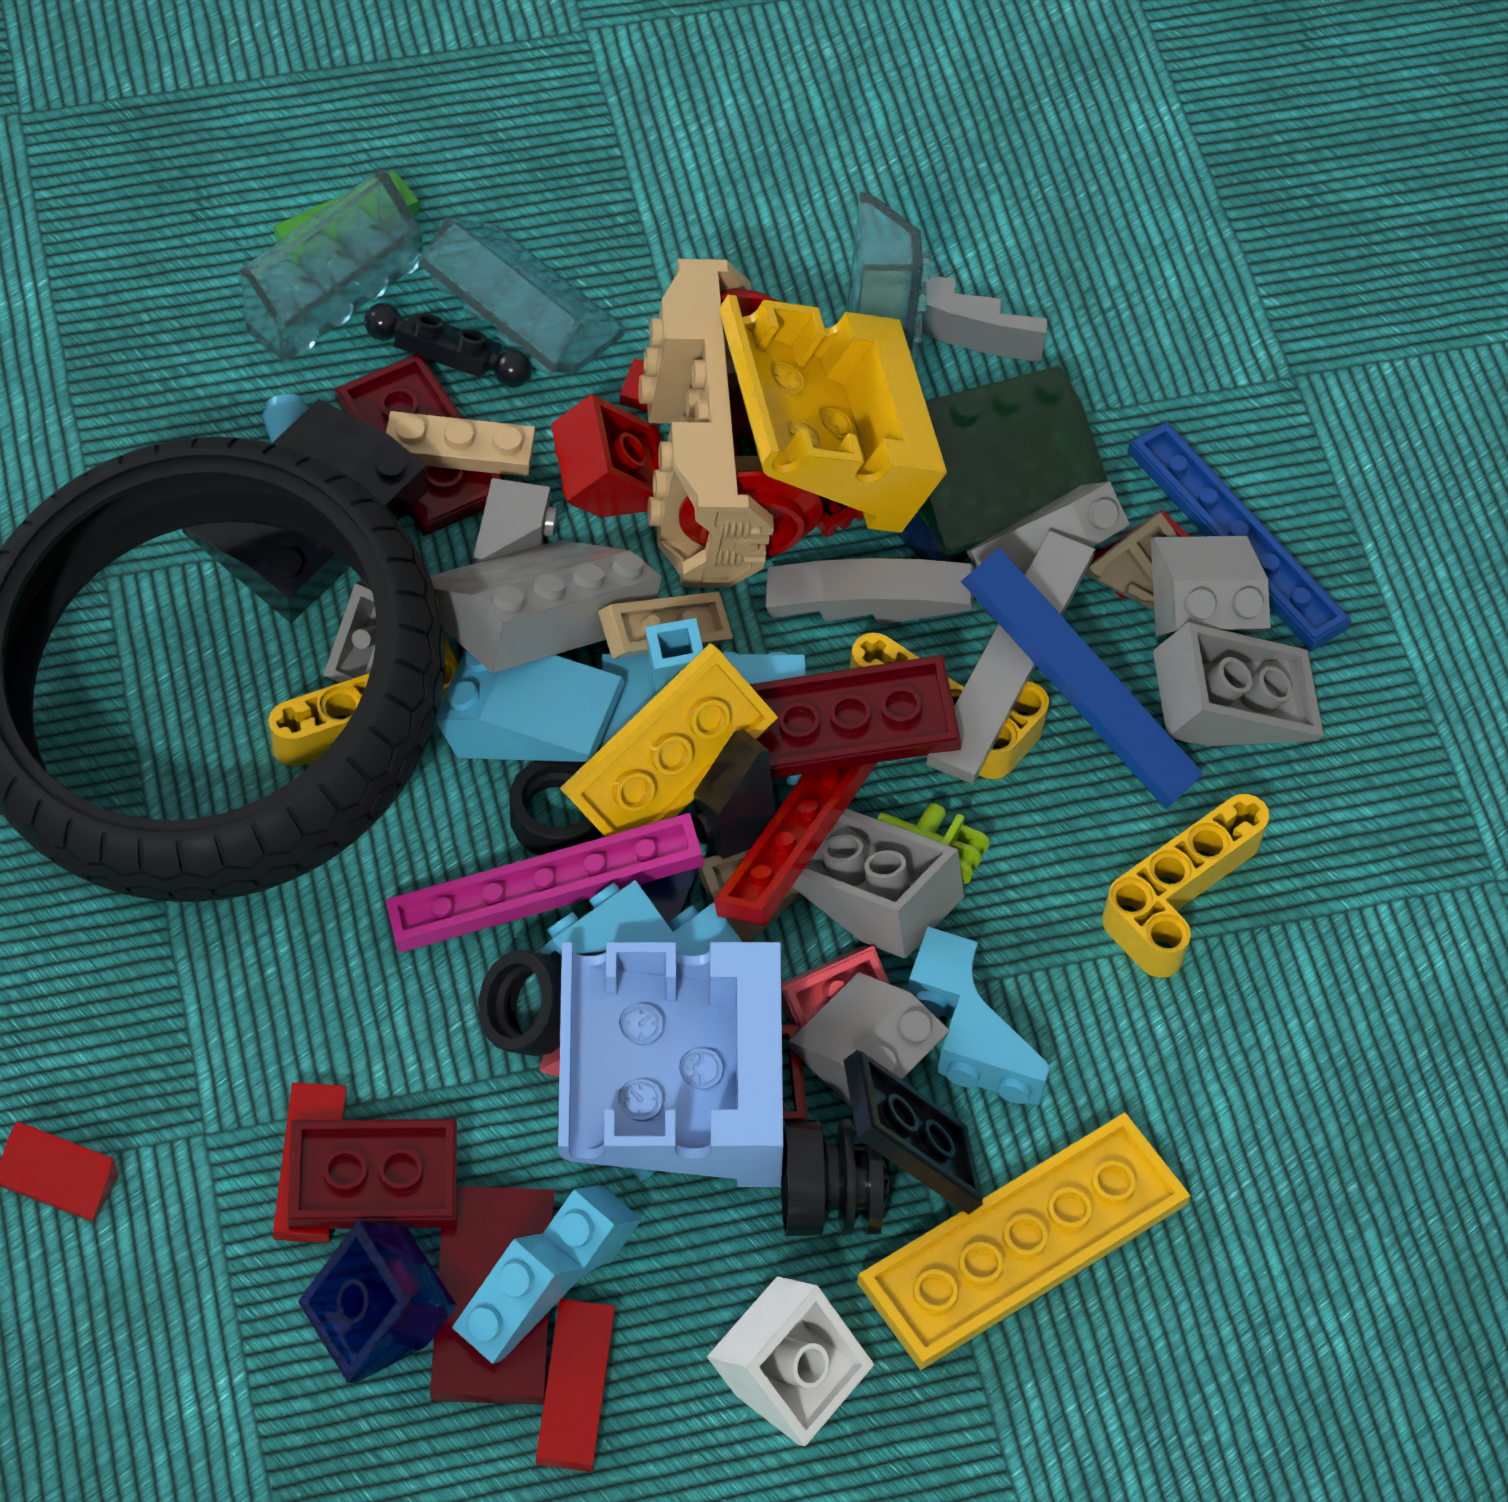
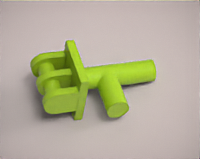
[877,803,990,884]

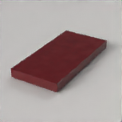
[334,354,504,536]
[749,655,961,779]
[430,1186,554,1405]

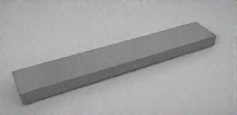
[926,530,1095,785]

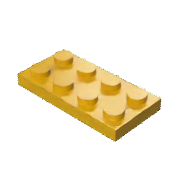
[559,643,778,837]

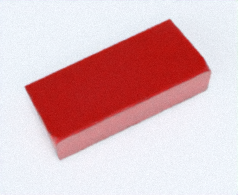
[0,1122,119,1223]

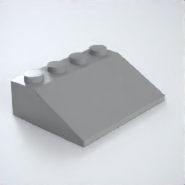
[430,540,662,674]

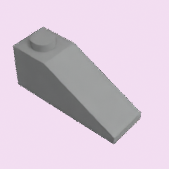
[967,481,1130,575]

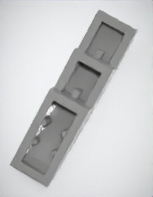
[858,268,1047,363]
[766,558,974,625]

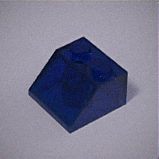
[298,1221,457,1383]

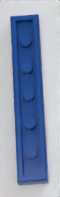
[1128,422,1351,651]
[961,547,1204,809]

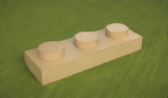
[386,411,535,477]
[598,591,733,659]

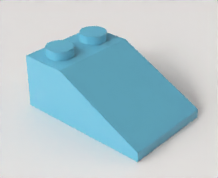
[436,649,625,762]

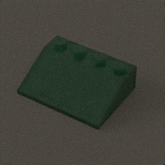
[919,366,1108,556]

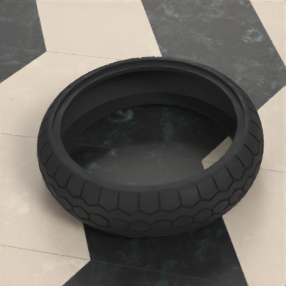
[0,437,445,902]

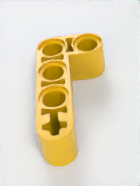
[850,633,1049,779]
[268,635,458,767]
[1102,794,1270,978]

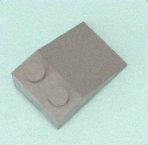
[1153,622,1324,747]
[792,808,965,959]

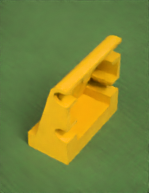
[719,295,947,533]

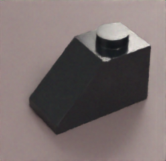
[692,729,775,859]

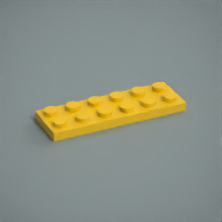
[857,1112,1191,1370]

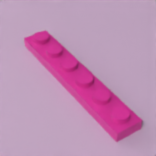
[386,813,705,953]

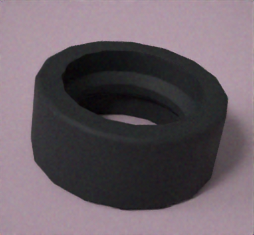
[509,760,601,855]
[478,950,562,1056]

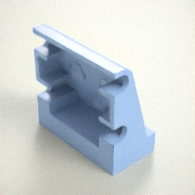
[558,942,783,1187]

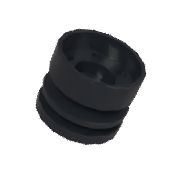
[781,1119,889,1236]

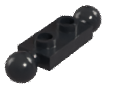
[364,303,532,388]

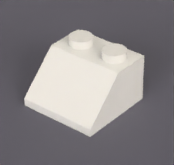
[707,1276,875,1447]

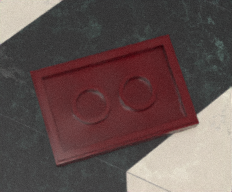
[288,1119,457,1229]

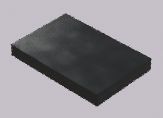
[843,1049,983,1215]

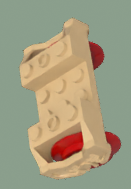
[638,259,823,588]

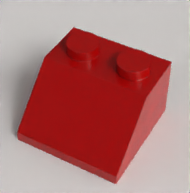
[551,394,661,518]

